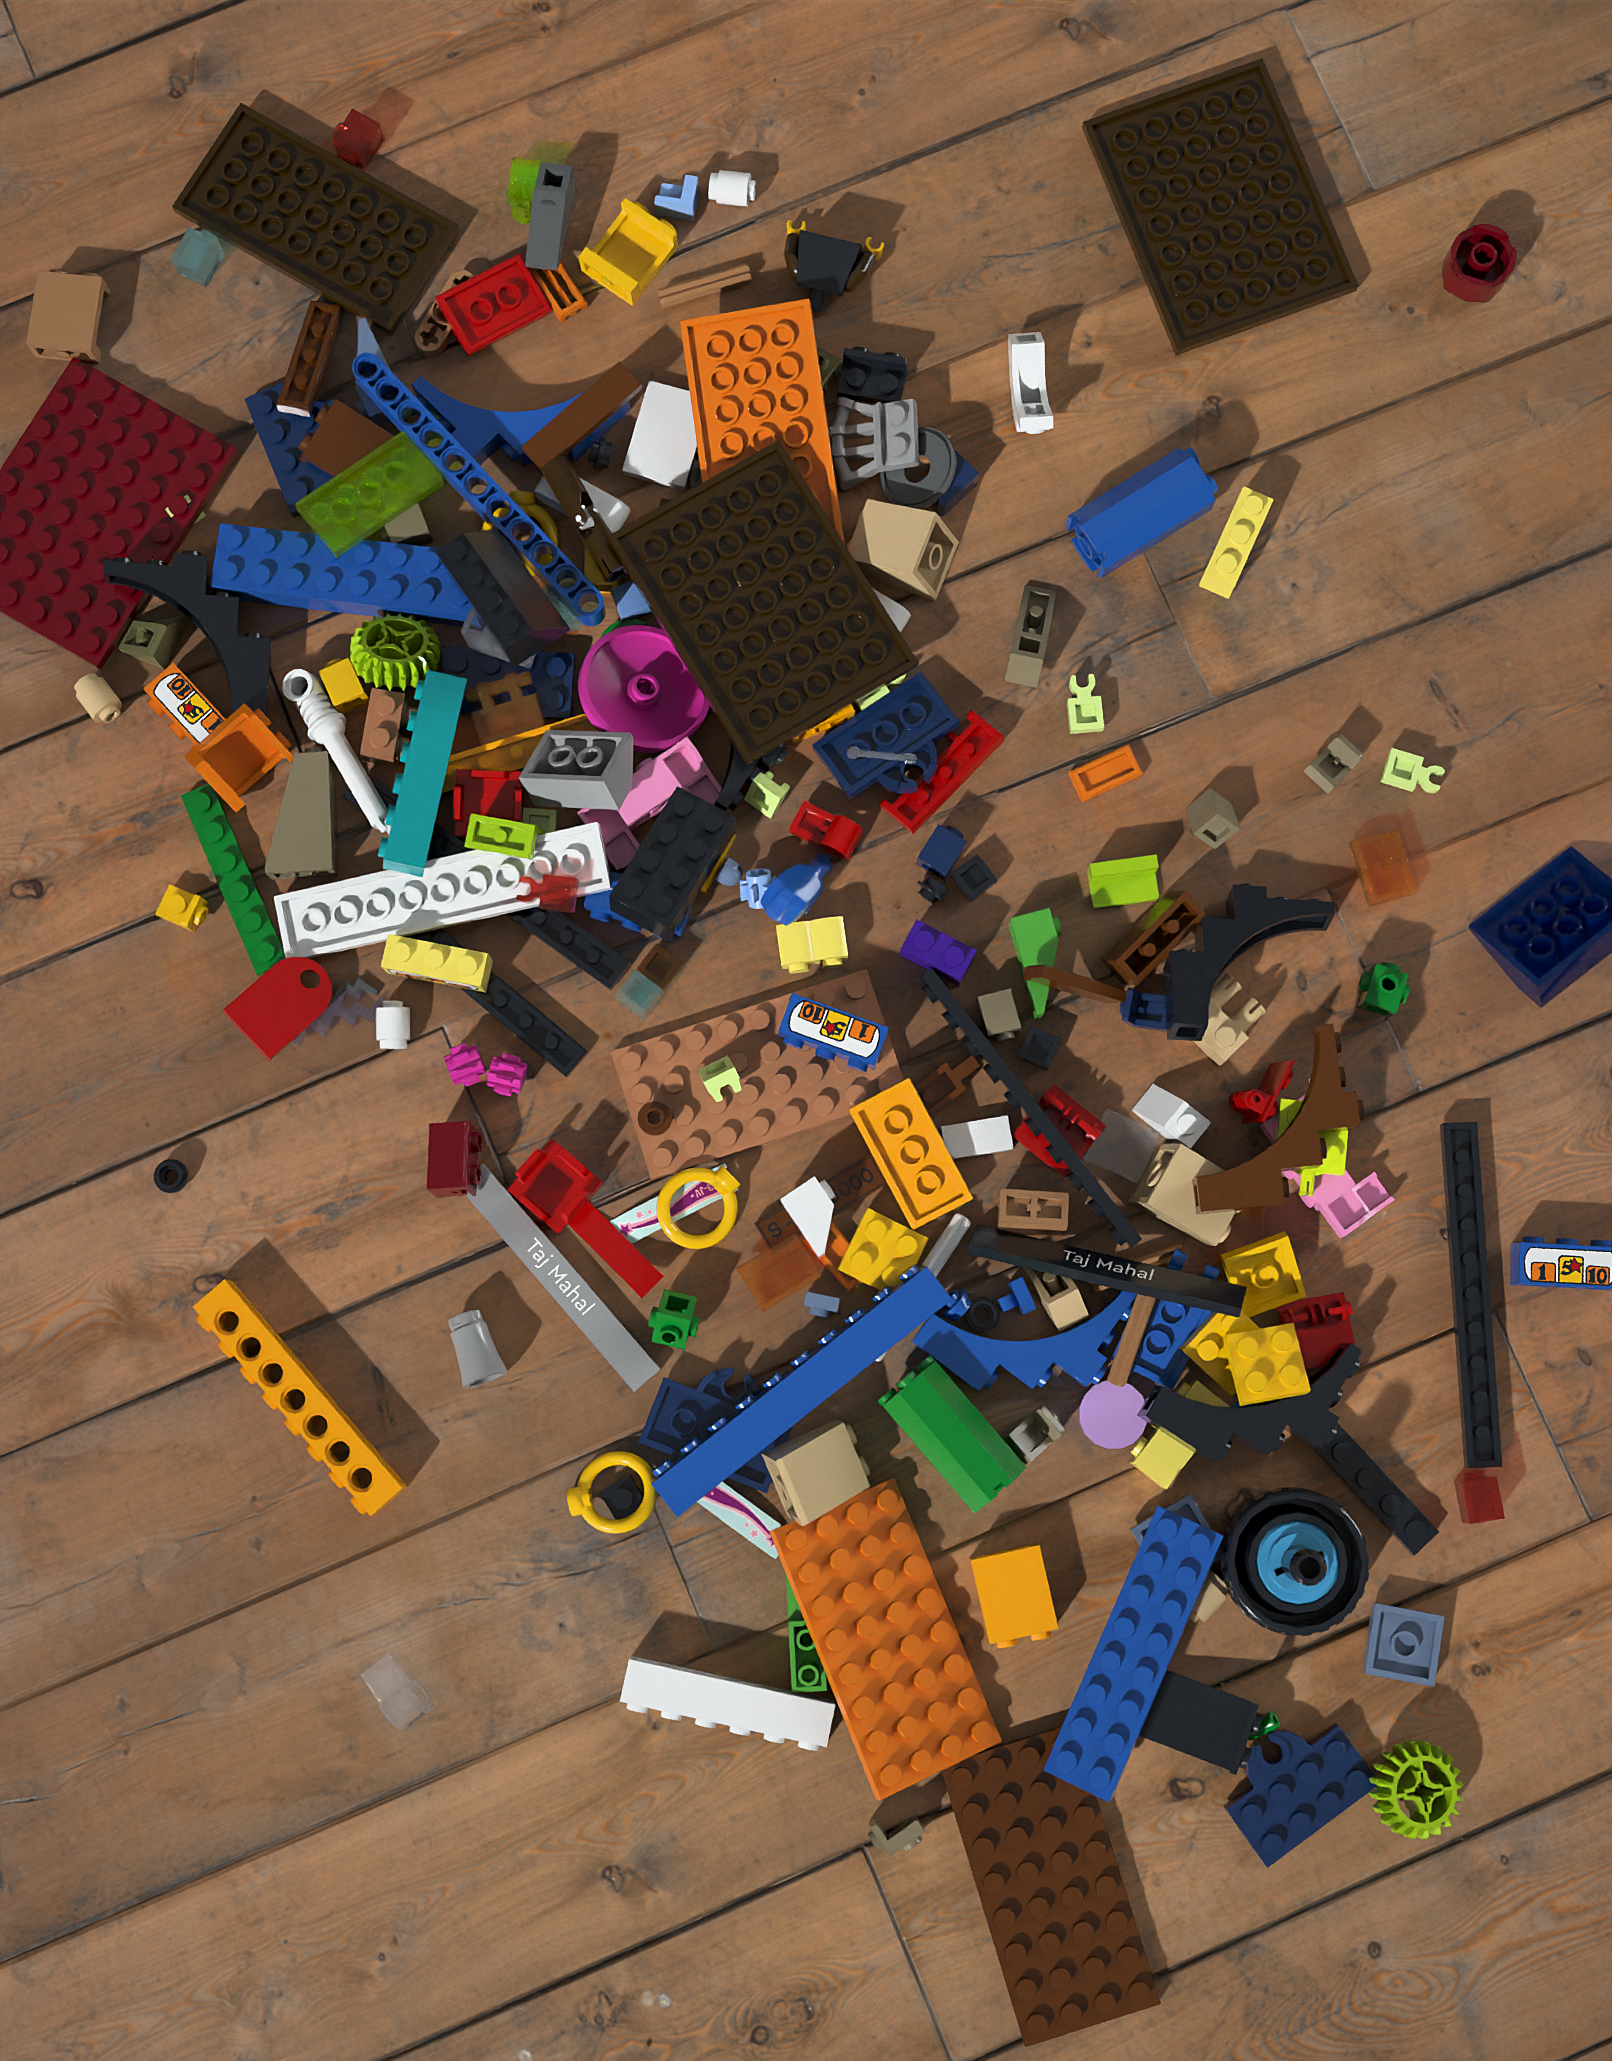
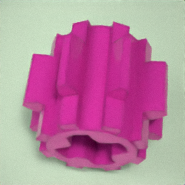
[444,1043,487,1087]
[487,1053,528,1097]

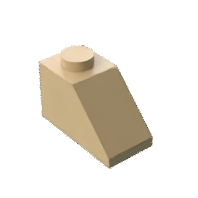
[1022,1267,1089,1332]

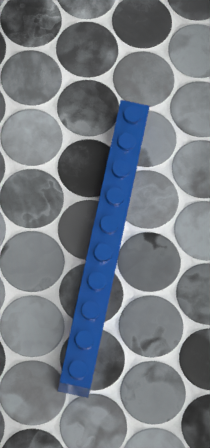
[650,1264,952,1517]

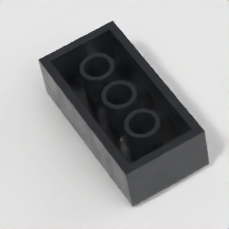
[609,786,736,942]

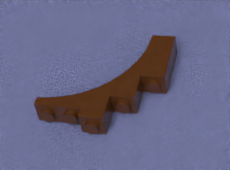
[1192,1023,1364,1215]

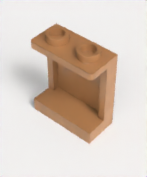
[26,269,110,364]

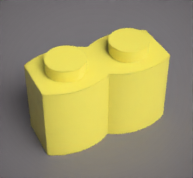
[776,916,849,974]

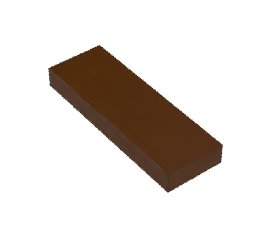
[1023,964,1127,1003]

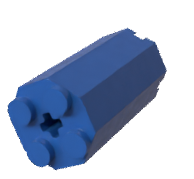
[1065,447,1218,578]

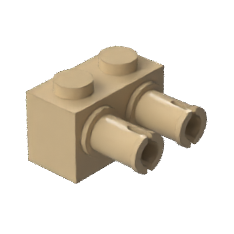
[1194,973,1266,1066]

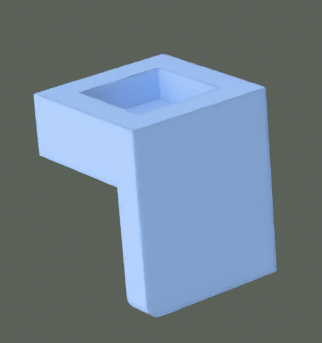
[654,175,700,221]

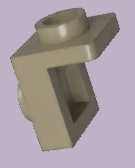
[1303,734,1364,794]
[1003,1405,1066,1465]
[868,1814,925,1856]

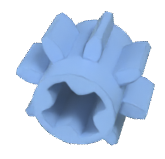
[739,868,776,909]

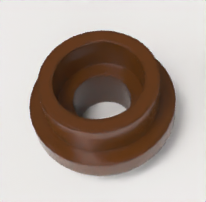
[638,1101,672,1136]

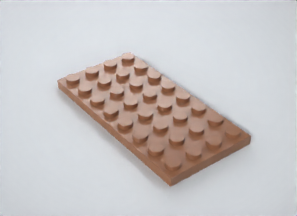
[611,969,904,1181]

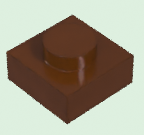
[636,943,684,991]

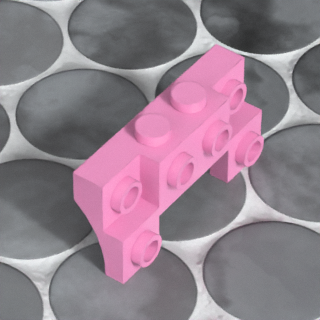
[577,737,722,873]
[1260,1094,1395,1238]

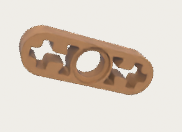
[415,270,474,358]

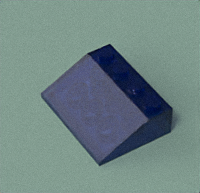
[1469,846,1612,1008]

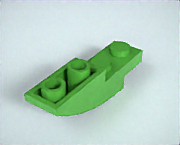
[786,1575,827,1693]

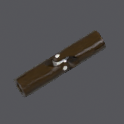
[541,456,627,582]

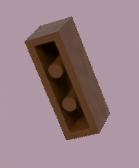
[1101,890,1207,986]

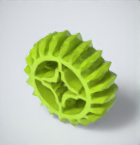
[350,612,440,691]
[1368,1740,1465,1839]

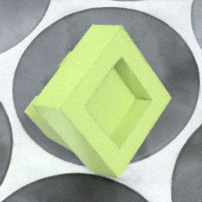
[744,771,790,819]
[697,1055,741,1102]

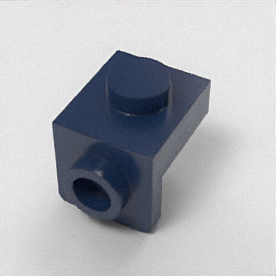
[1120,988,1167,1032]

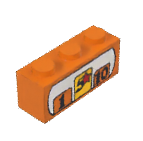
[143,663,226,750]

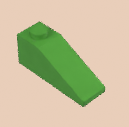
[1008,908,1062,1020]

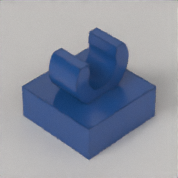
[997,1277,1036,1315]

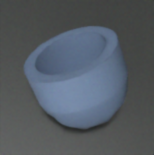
[714,856,743,886]

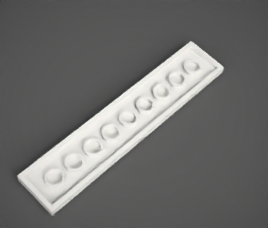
[274,822,613,959]

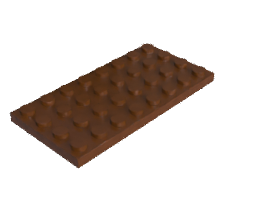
[941,1725,1161,2047]

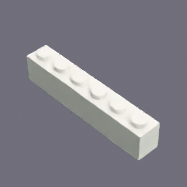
[620,1656,836,1751]

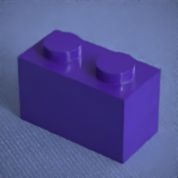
[900,919,977,986]

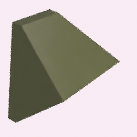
[118,614,190,670]

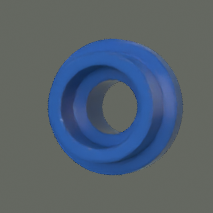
[940,1289,972,1321]

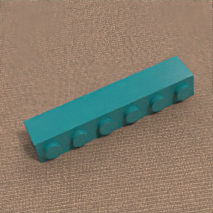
[378,670,467,877]

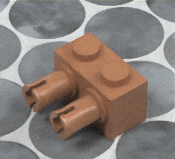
[360,688,418,767]

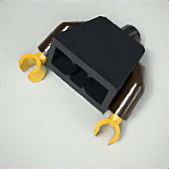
[784,220,884,313]

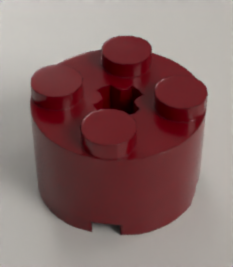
[1442,224,1517,303]

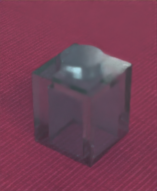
[170,227,225,287]
[614,970,665,1022]

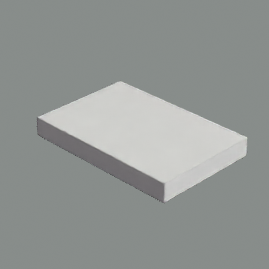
[622,380,698,491]

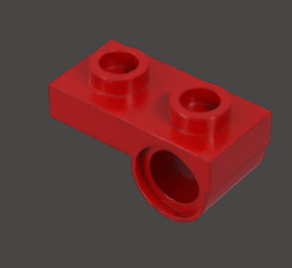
[789,800,863,862]

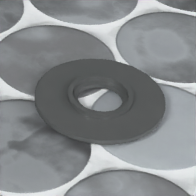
[880,427,957,509]

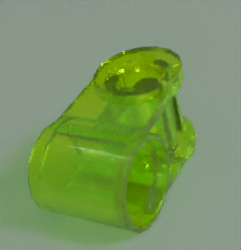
[506,157,547,224]

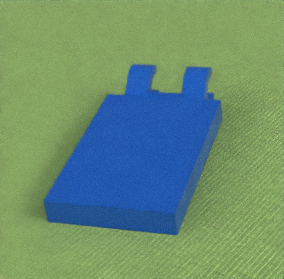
[1111,1248,1220,1390]

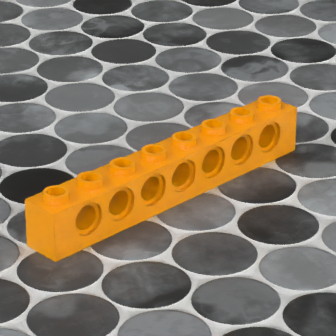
[193,1279,408,1516]

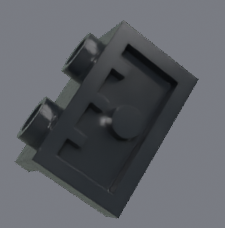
[837,347,908,404]

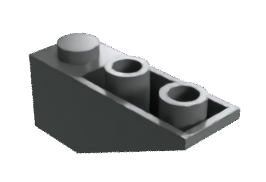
[525,162,577,271]

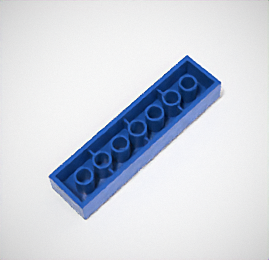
[210,523,479,628]
[1043,1506,1224,1802]

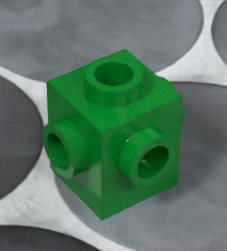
[1357,962,1410,1018]
[648,1289,700,1350]

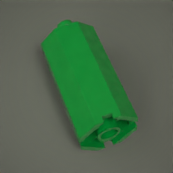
[878,1355,1027,1513]

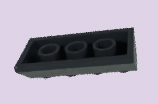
[435,530,570,667]

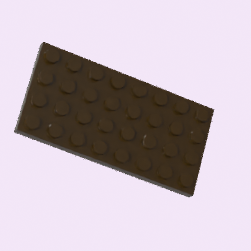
[172,103,460,335]

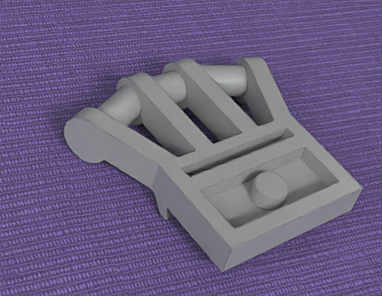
[828,397,919,490]

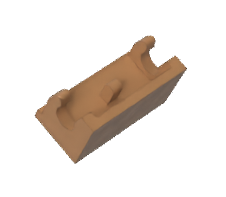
[996,1188,1069,1236]

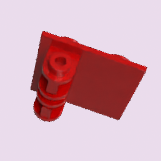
[1229,1060,1295,1125]
[1011,1084,1107,1179]
[1277,1292,1359,1370]

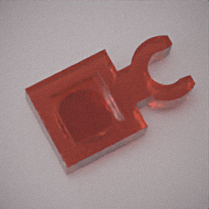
[516,874,579,913]

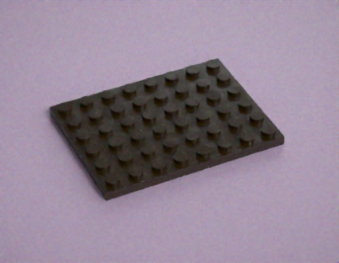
[1082,58,1359,356]
[608,440,919,766]

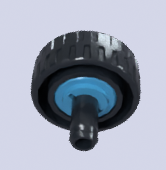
[1219,1487,1370,1636]

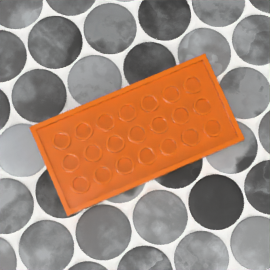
[680,298,845,544]
[769,1478,1002,1800]

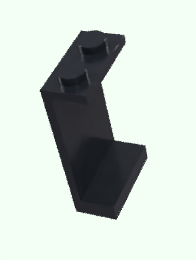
[1139,1670,1263,1775]

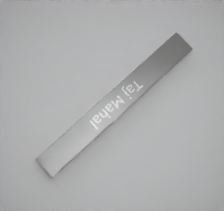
[466,1164,661,1392]

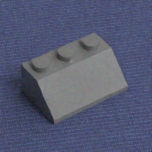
[519,730,633,810]

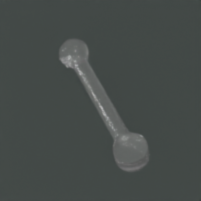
[847,746,917,764]

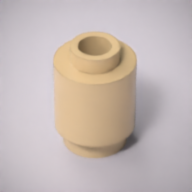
[74,673,122,723]
[1189,1570,1228,1623]

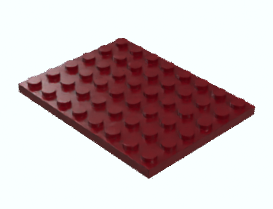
[0,357,240,670]

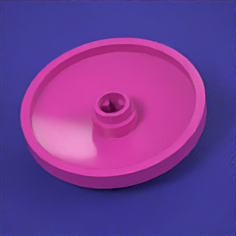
[578,625,710,753]

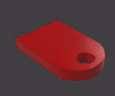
[223,957,332,1061]

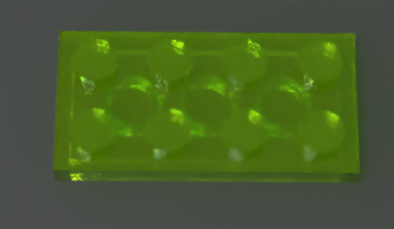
[295,431,444,558]

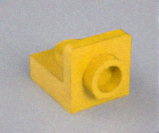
[155,884,209,932]

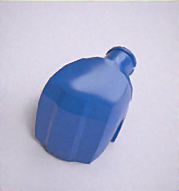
[760,854,833,926]

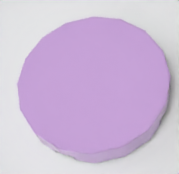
[1078,1380,1147,1449]

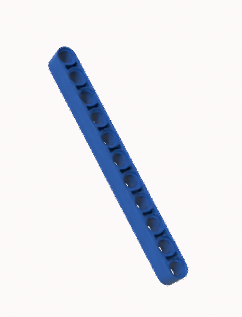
[352,352,606,626]

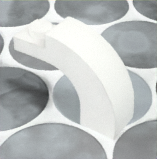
[1008,332,1053,434]

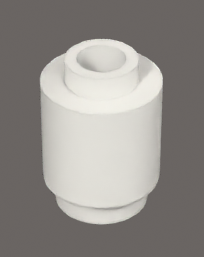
[709,170,756,207]
[376,1001,410,1049]

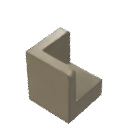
[1186,788,1240,850]

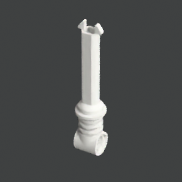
[282,669,391,835]

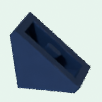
[937,450,979,516]

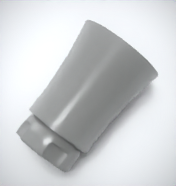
[448,1309,509,1389]

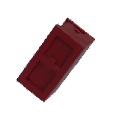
[427,1121,483,1198]

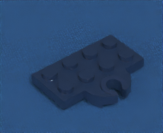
[245,382,353,518]
[441,627,575,720]
[812,672,959,800]
[638,1368,792,1493]
[1223,1723,1376,1868]

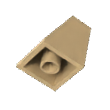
[846,499,959,601]
[1128,1144,1241,1246]
[761,1419,870,1526]

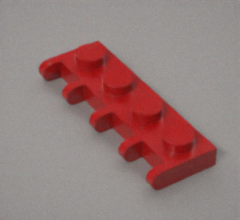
[879,710,1004,834]

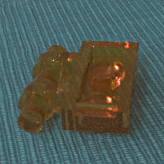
[465,671,546,745]

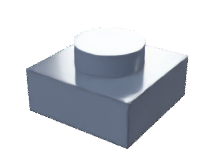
[804,1291,840,1318]

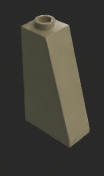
[265,747,339,880]

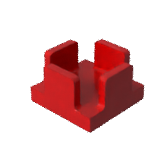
[453,769,524,836]
[507,1139,604,1235]

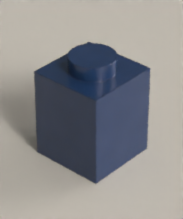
[916,824,967,882]

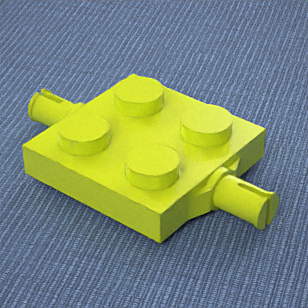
[1275,1079,1348,1197]

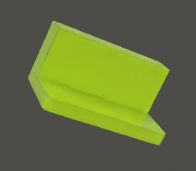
[464,813,545,860]
[1087,854,1159,909]

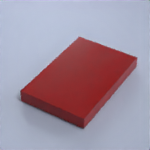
[435,253,553,357]

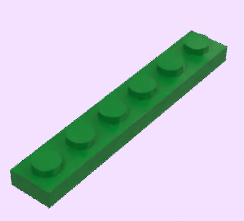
[181,783,286,977]

